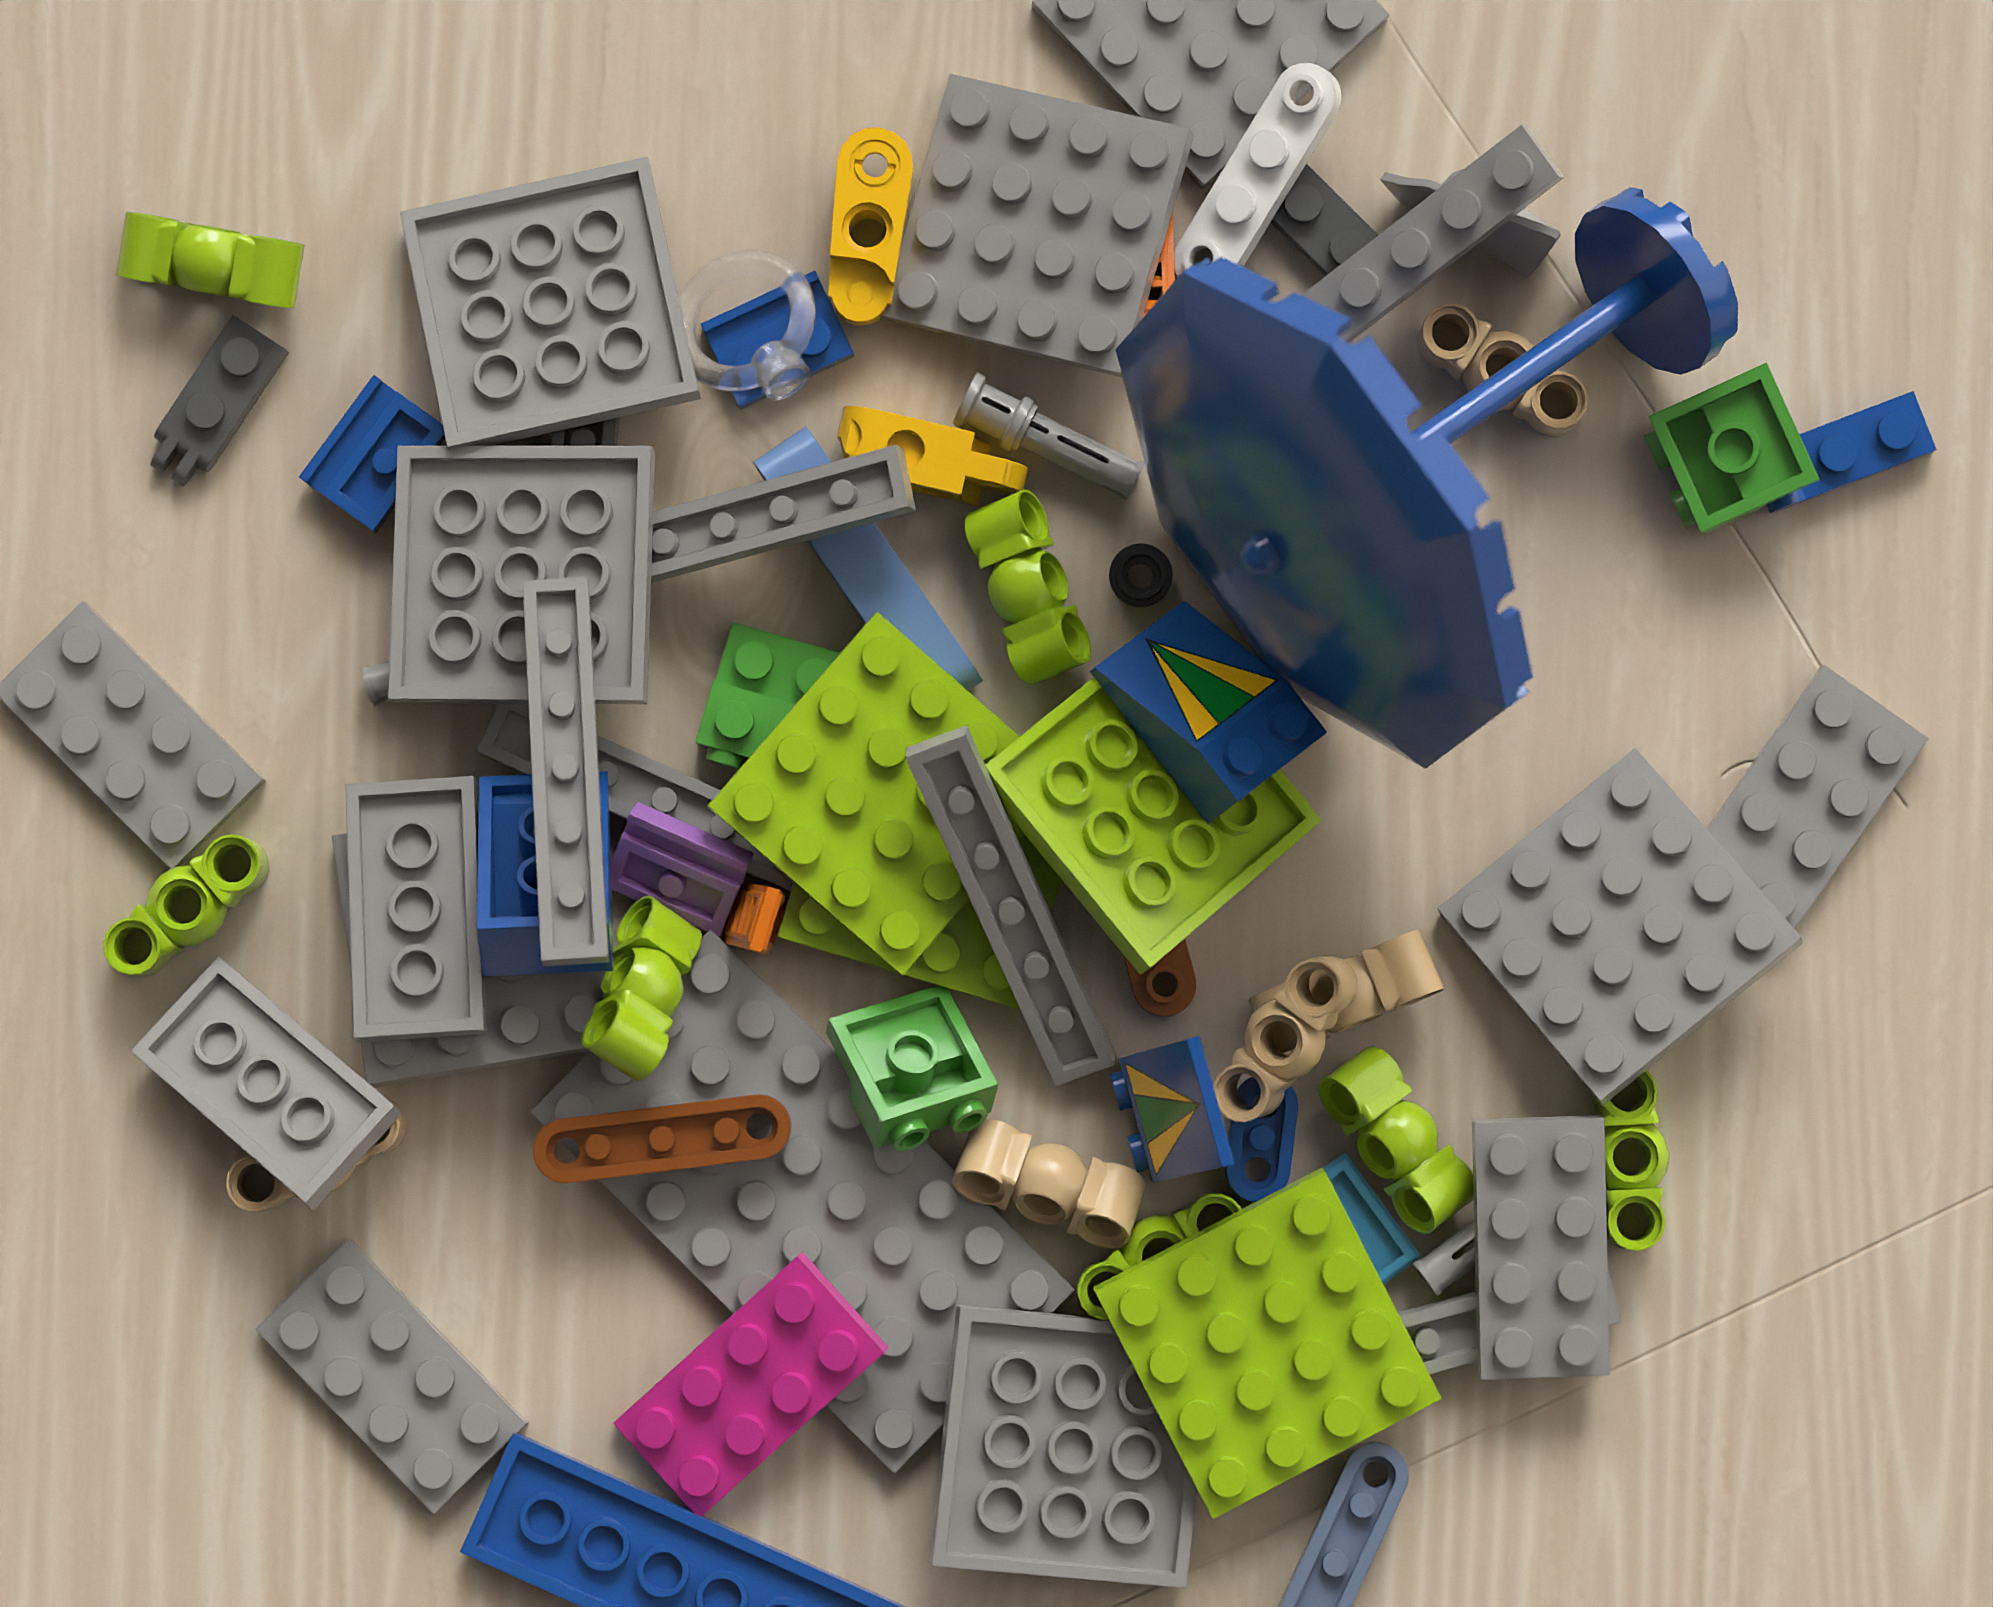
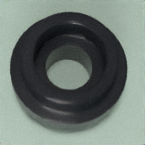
[1109,543,1173,608]

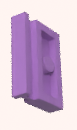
[611,802,754,937]

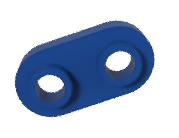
[1225,1077,1298,1202]

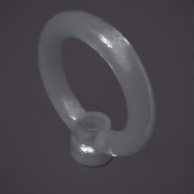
[679,250,816,401]

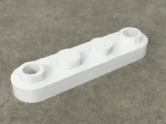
[1174,63,1341,276]

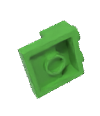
[1644,362,1820,535]
[695,622,840,769]
[826,985,998,1152]

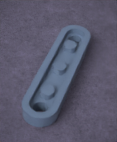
[1278,1441,1409,1607]

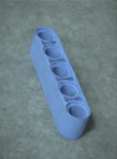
[753,426,983,691]

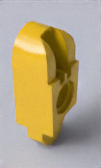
[828,127,914,326]
[836,406,1028,506]

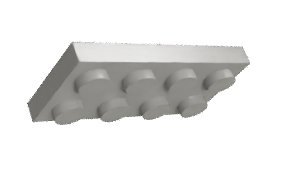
[0,601,266,869]
[1706,665,1929,929]
[345,776,487,1042]
[131,956,402,1211]
[1472,1115,1610,1380]
[255,1239,528,1514]

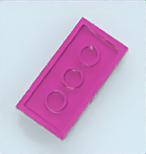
[613,1252,889,1516]

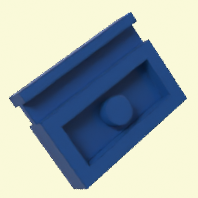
[701,270,855,410]
[299,375,446,533]

